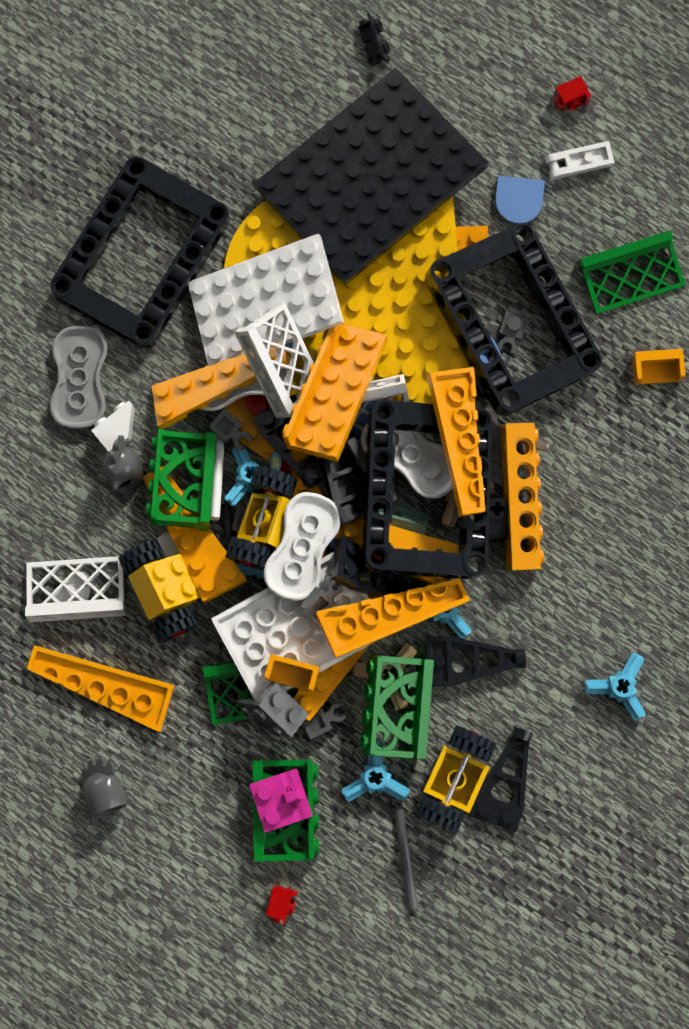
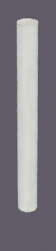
[210,434,225,521]

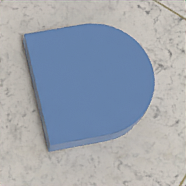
[495,176,545,225]

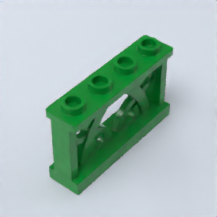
[146,429,216,531]
[360,655,434,759]
[253,759,319,862]

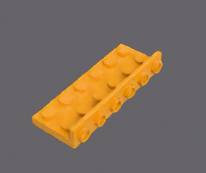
[282,324,388,462]

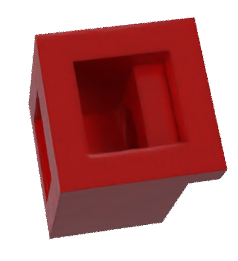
[552,76,591,111]
[266,885,298,925]

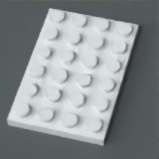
[188,234,344,366]
[211,552,377,701]

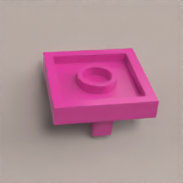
[249,768,313,833]

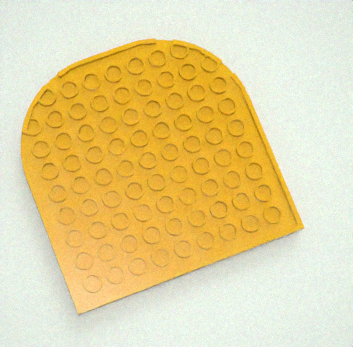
[224,197,469,411]

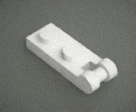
[545,141,615,181]

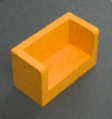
[632,349,686,385]
[264,654,320,693]

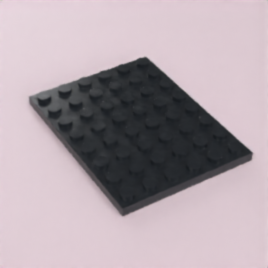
[253,67,489,285]

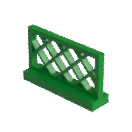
[577,230,686,314]
[203,661,299,725]

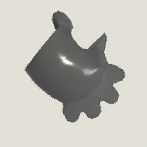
[102,435,143,496]
[82,758,127,825]

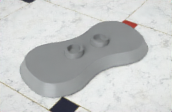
[50,326,108,429]

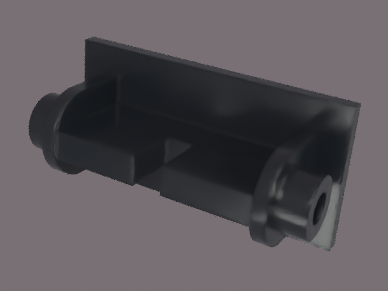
[358,13,391,65]

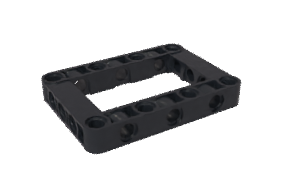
[50,156,230,349]
[425,223,602,417]
[362,399,492,580]

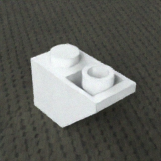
[91,401,135,451]

